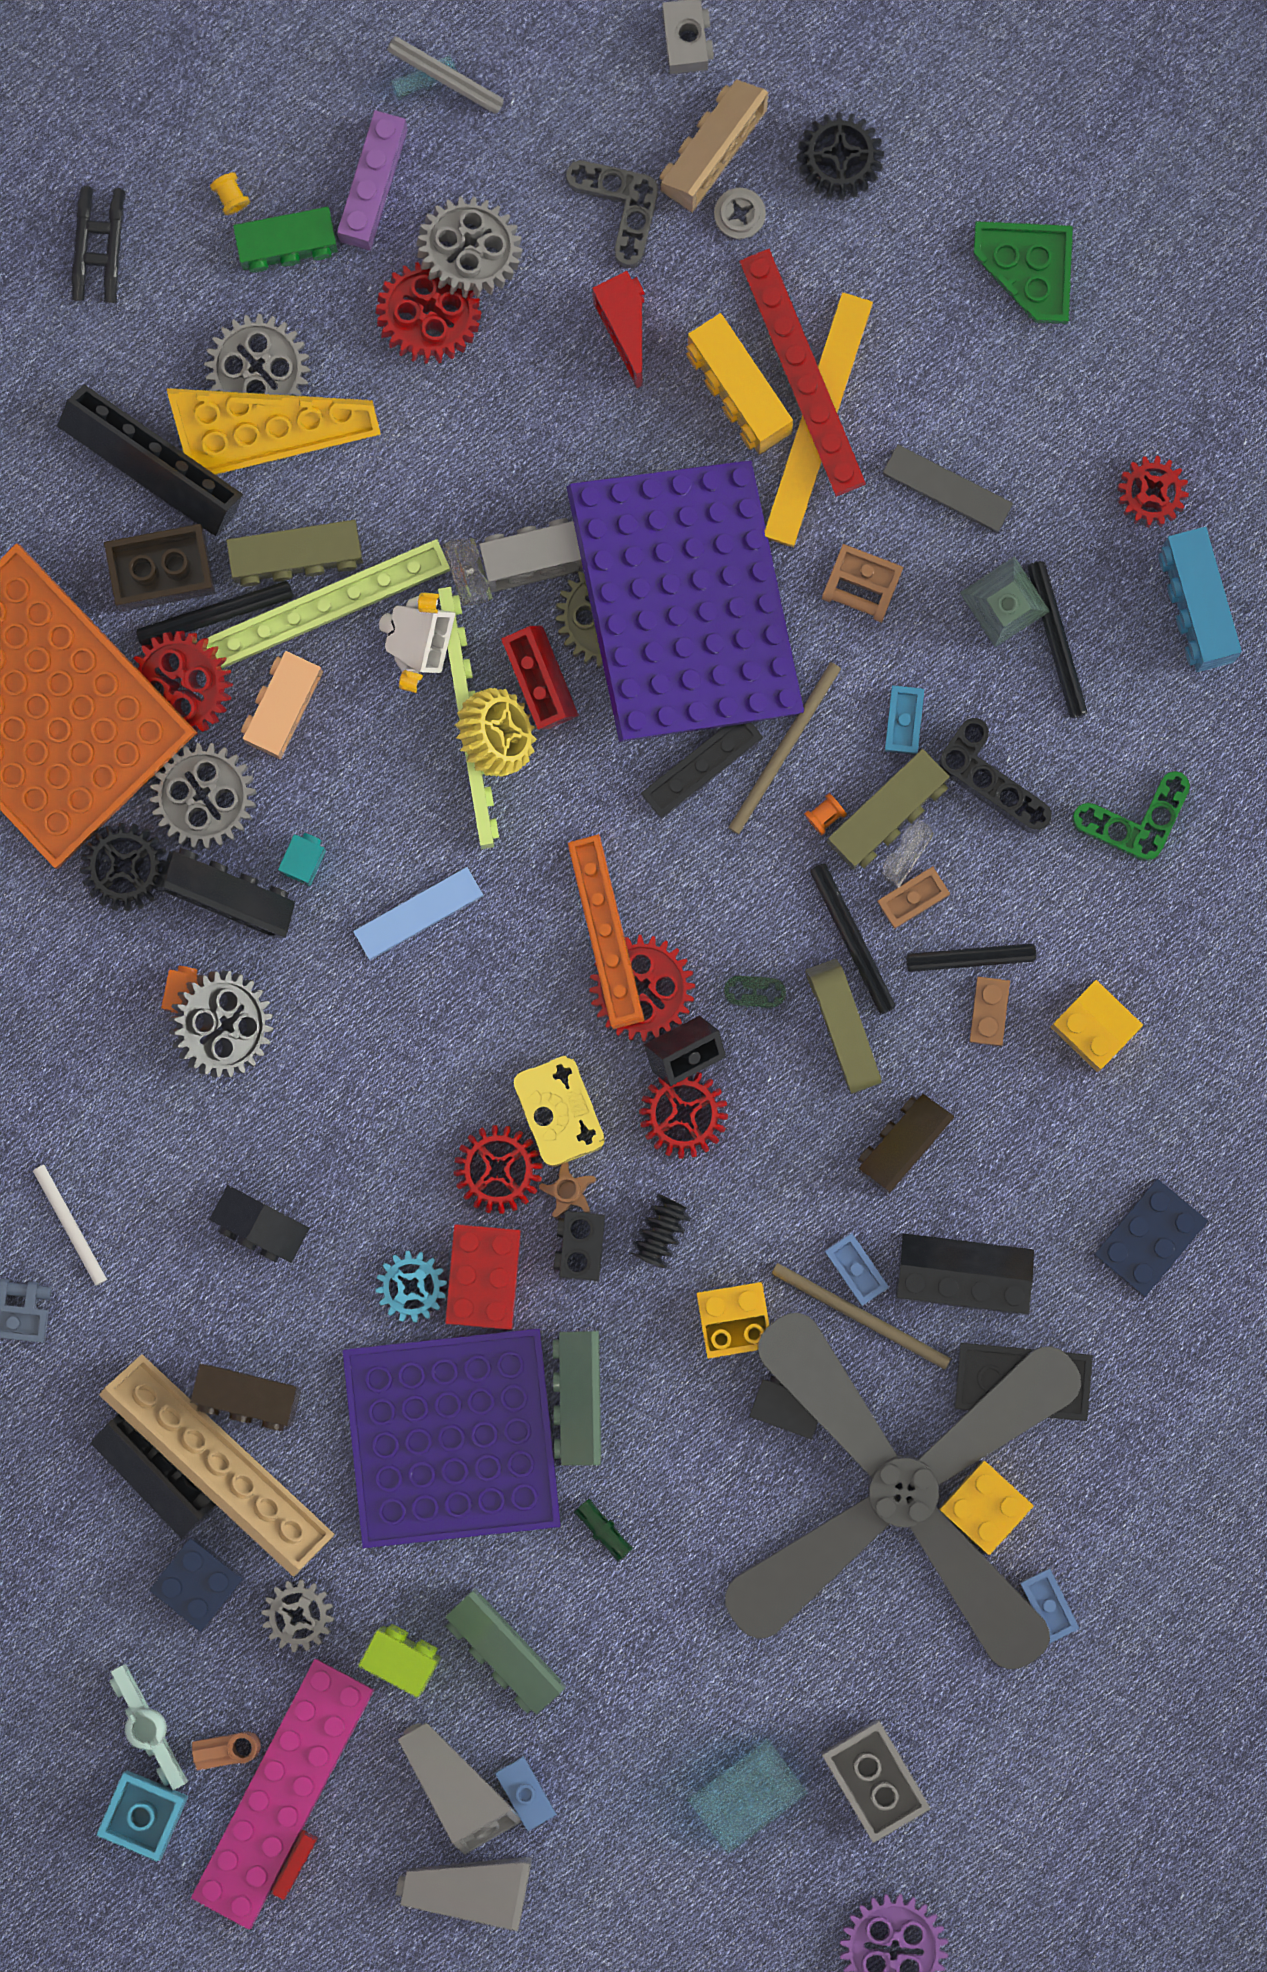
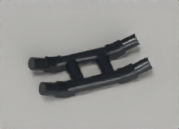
[71,186,126,303]

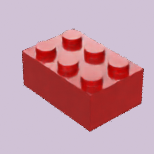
[445,1224,522,1330]

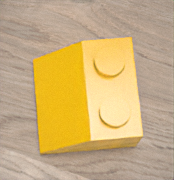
[1050,980,1143,1073]

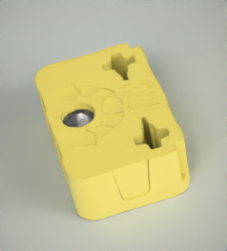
[514,1056,605,1167]

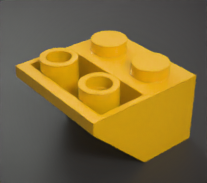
[696,1282,769,1359]

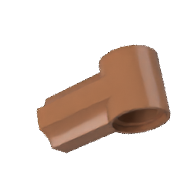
[192,1731,261,1770]

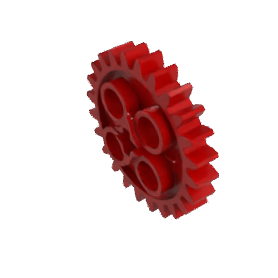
[375,262,481,364]
[134,631,233,735]
[589,935,695,1042]

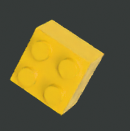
[938,1460,1034,1555]

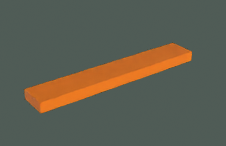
[568,834,645,1029]

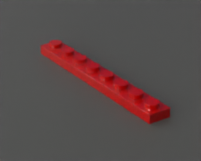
[740,248,866,497]

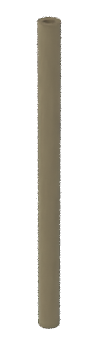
[728,662,841,835]
[771,1263,951,1370]

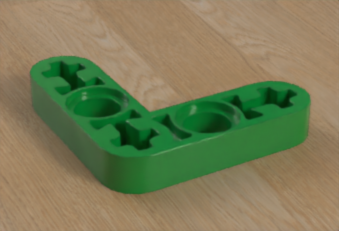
[1072,771,1190,861]

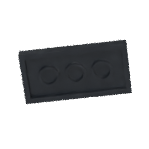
[954,1343,1093,1421]

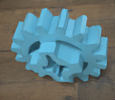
[376,1251,448,1323]

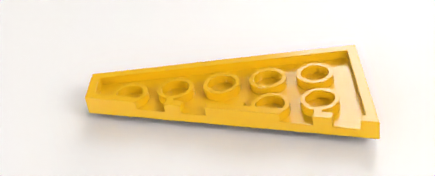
[167,388,381,475]

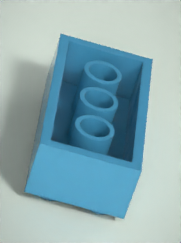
[1158,526,1242,673]

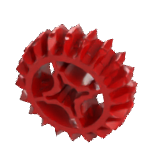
[639,1072,728,1159]
[454,1125,543,1214]

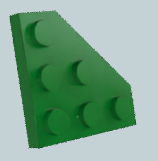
[973,221,1073,324]

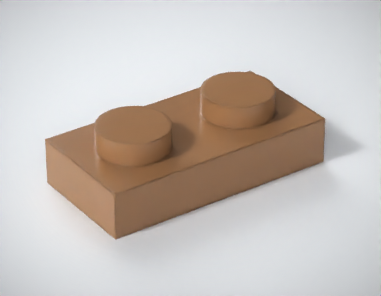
[877,866,950,930]
[969,977,1010,1047]

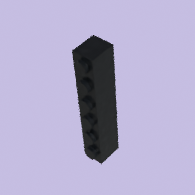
[57,384,244,537]

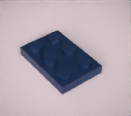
[1094,1179,1208,1297]

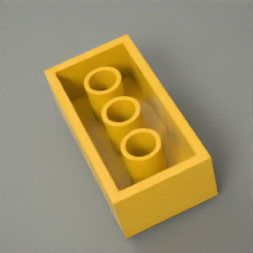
[686,313,793,455]

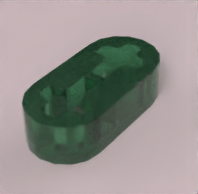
[724,976,786,1009]

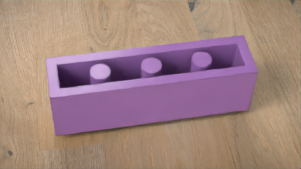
[337,110,408,251]

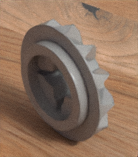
[714,188,766,240]

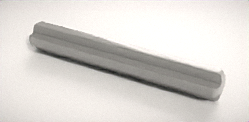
[387,36,504,114]

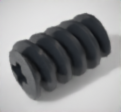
[628,1194,691,1269]

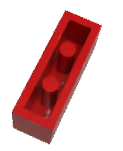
[501,625,579,730]

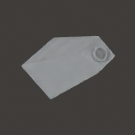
[398,1723,522,1855]
[396,1857,532,1931]

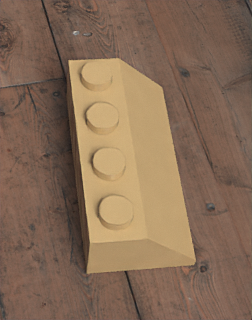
[659,79,769,213]

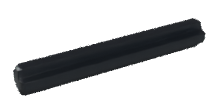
[906,943,1036,972]

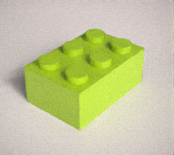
[358,1623,442,1698]

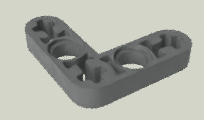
[566,160,658,269]

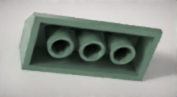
[553,1331,601,1466]
[445,1588,566,1715]

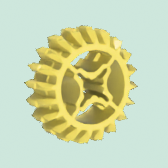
[455,688,537,777]

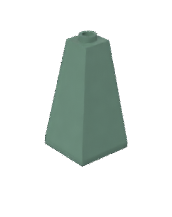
[960,557,1050,647]

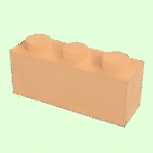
[241,651,323,760]

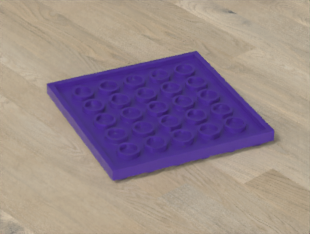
[342,1328,561,1548]

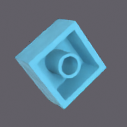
[97,1770,188,1862]

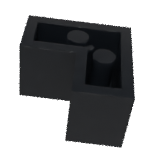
[209,1185,310,1263]

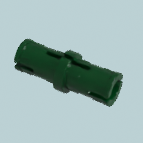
[574,1498,633,1562]

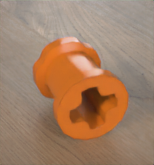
[804,793,847,836]

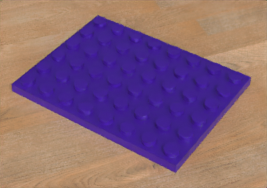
[566,460,804,742]

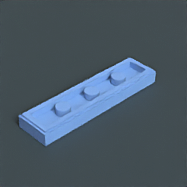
[353,867,483,960]

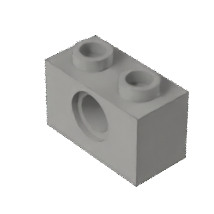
[662,0,714,74]

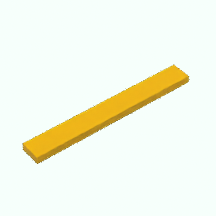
[764,292,873,548]

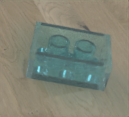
[687,1737,808,1854]

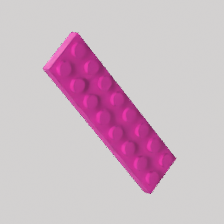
[191,1659,375,1930]

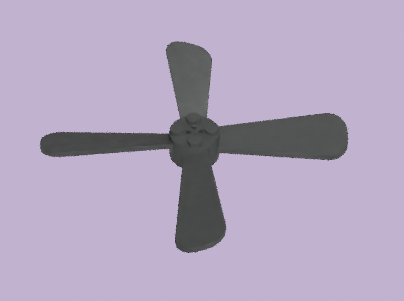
[725,1312,1081,1669]

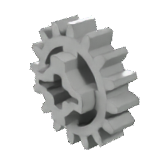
[262,1579,335,1652]

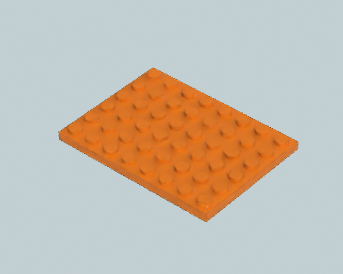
[0,543,197,869]

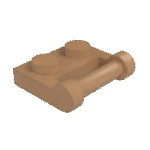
[821,544,904,623]

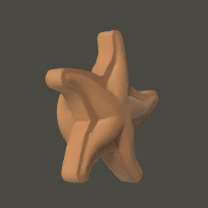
[539,1162,596,1219]

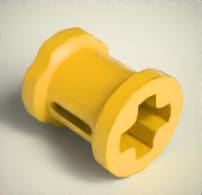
[210,172,250,215]

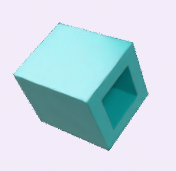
[278,833,326,886]

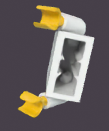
[379,592,455,693]

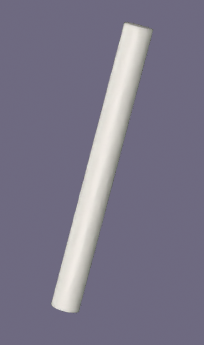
[33,1165,107,1286]

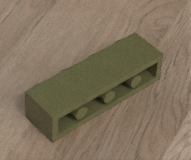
[226,519,363,587]
[827,749,950,870]

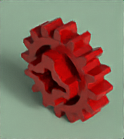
[1117,455,1189,528]

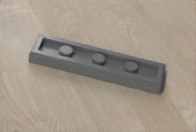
[882,444,1013,533]

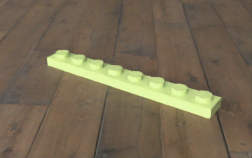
[207,539,451,669]
[438,587,499,849]

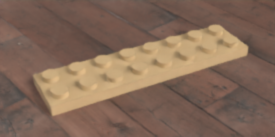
[99,1354,335,1577]

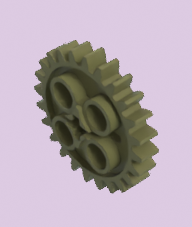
[555,571,603,669]

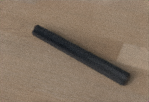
[1027,561,1088,718]
[136,581,293,646]
[810,863,895,1014]

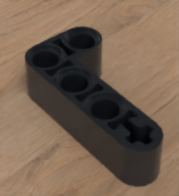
[939,718,1052,834]

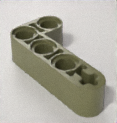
[805,958,882,1094]

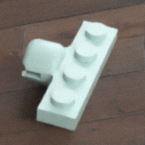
[109,1664,188,1790]

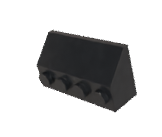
[155,848,295,938]
[895,1233,1034,1315]
[90,1414,217,1539]

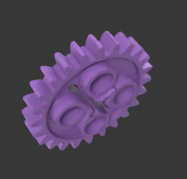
[840,1893,948,1972]

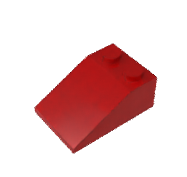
[592,271,645,388]

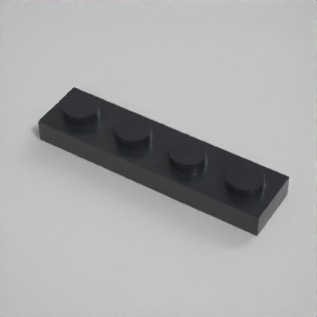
[641,722,763,820]

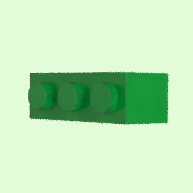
[233,206,338,273]

